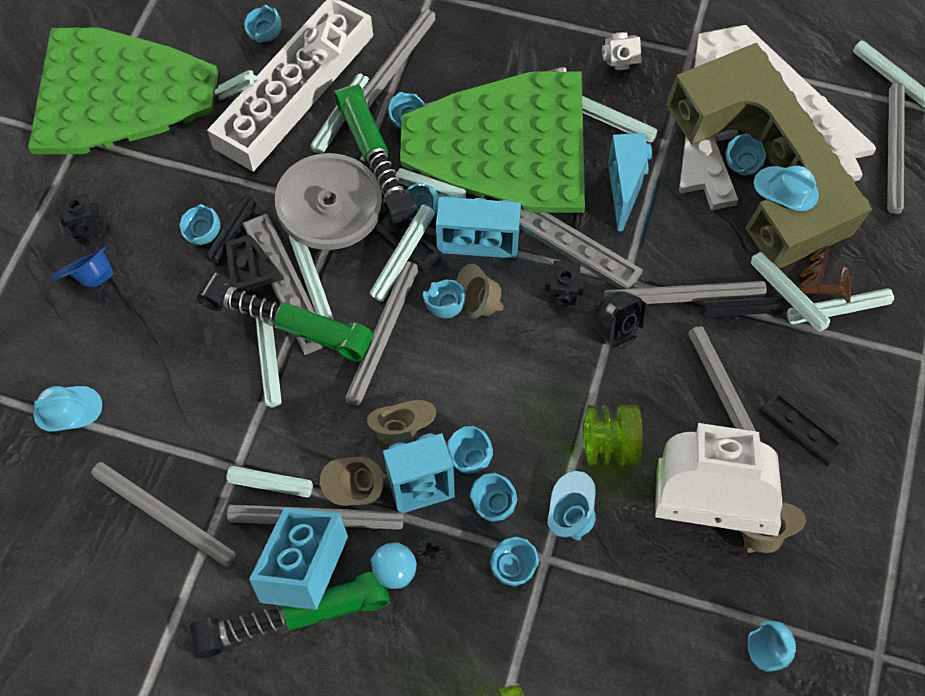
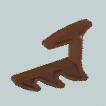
[798,246,851,303]

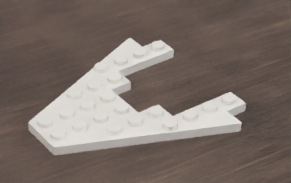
[679,25,876,210]

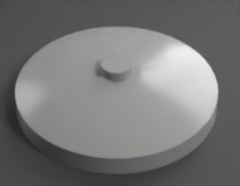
[275,153,382,250]

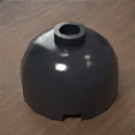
[594,291,648,349]

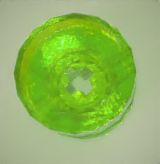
[582,405,642,466]

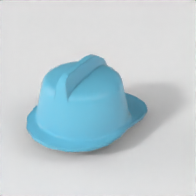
[754,166,819,211]
[33,386,103,431]
[548,471,596,540]

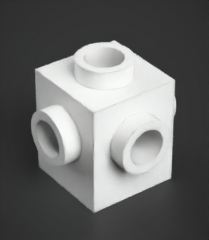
[302,20,347,65]
[602,32,642,70]

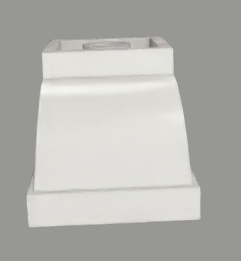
[655,423,782,536]

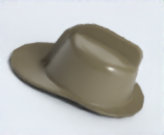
[456,264,504,319]
[367,400,436,446]
[320,457,388,506]
[740,503,806,553]

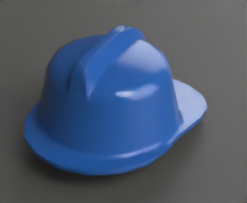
[52,245,113,287]

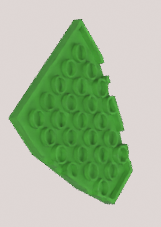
[28,28,218,154]
[400,72,585,212]

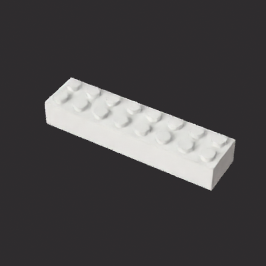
[207,0,373,172]

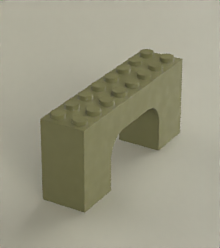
[666,42,872,269]

